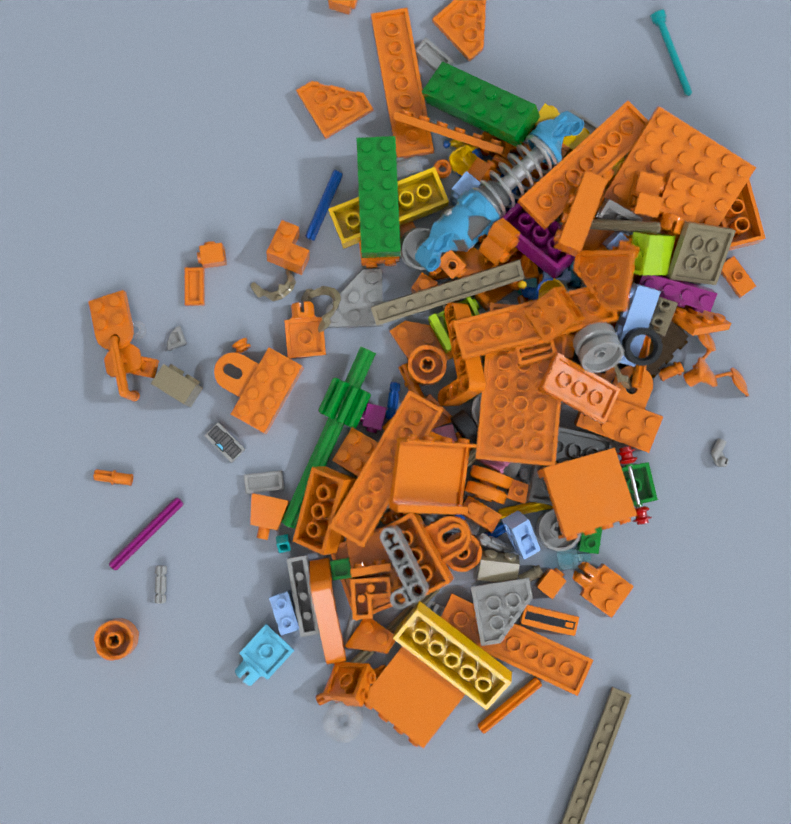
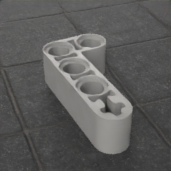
[380,525,429,609]

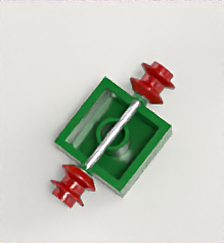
[617,446,658,525]

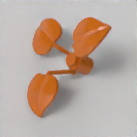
[683,333,749,397]

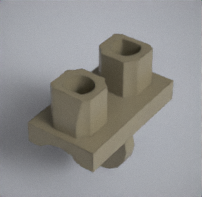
[648,297,678,336]

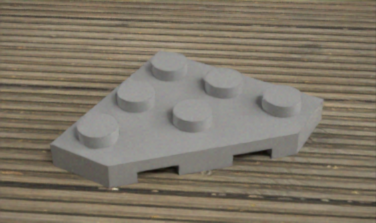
[326,269,383,328]
[471,577,533,646]

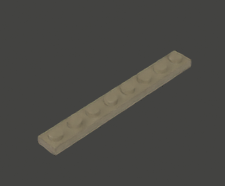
[371,259,525,326]
[561,686,631,824]

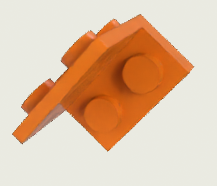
[525,286,585,343]
[346,532,391,577]

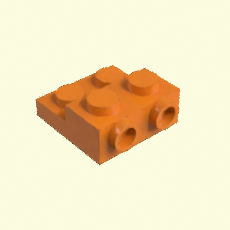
[322,662,376,707]

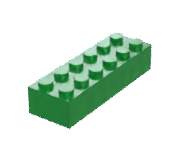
[422,61,540,147]
[356,136,401,258]

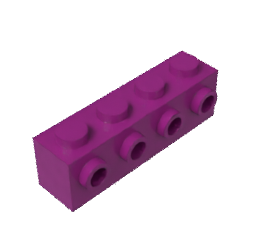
[634,274,717,313]

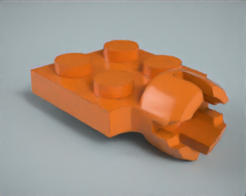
[659,171,708,235]
[284,301,326,358]
[572,562,634,618]

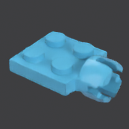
[235,624,295,686]

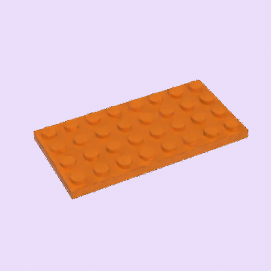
[476,303,567,466]

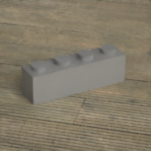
[287,554,320,637]

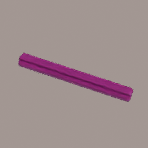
[109,497,184,570]

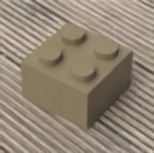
[151,364,203,407]

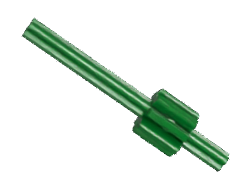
[281,346,376,529]

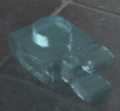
[556,548,591,570]

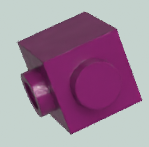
[360,403,387,434]

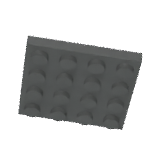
[526,427,614,506]

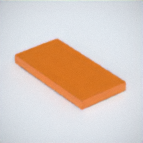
[538,353,620,424]

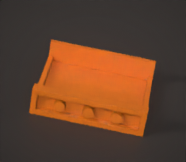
[389,434,477,515]
[537,448,637,541]
[363,645,465,748]

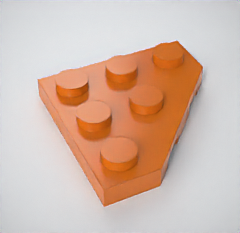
[432,0,486,62]
[296,81,373,139]
[573,250,636,311]
[671,305,732,336]
[389,321,453,370]

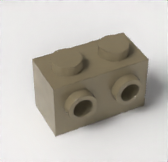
[477,550,520,582]

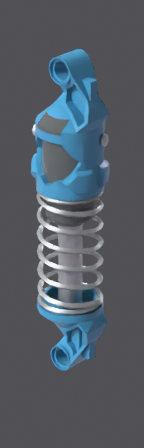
[415,111,584,272]

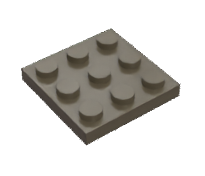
[666,221,736,285]

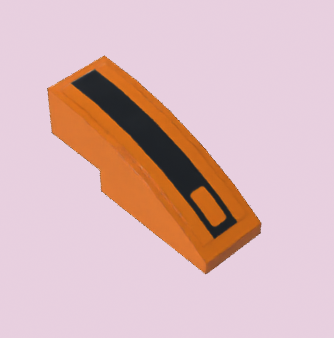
[519,604,579,636]

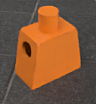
[250,493,290,540]

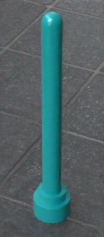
[650,9,692,96]

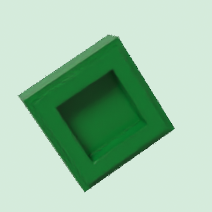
[330,558,351,581]

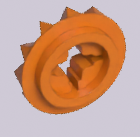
[381,510,407,524]

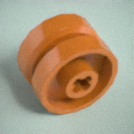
[464,465,513,505]

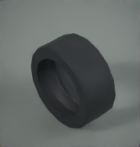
[622,327,663,366]
[450,410,478,444]

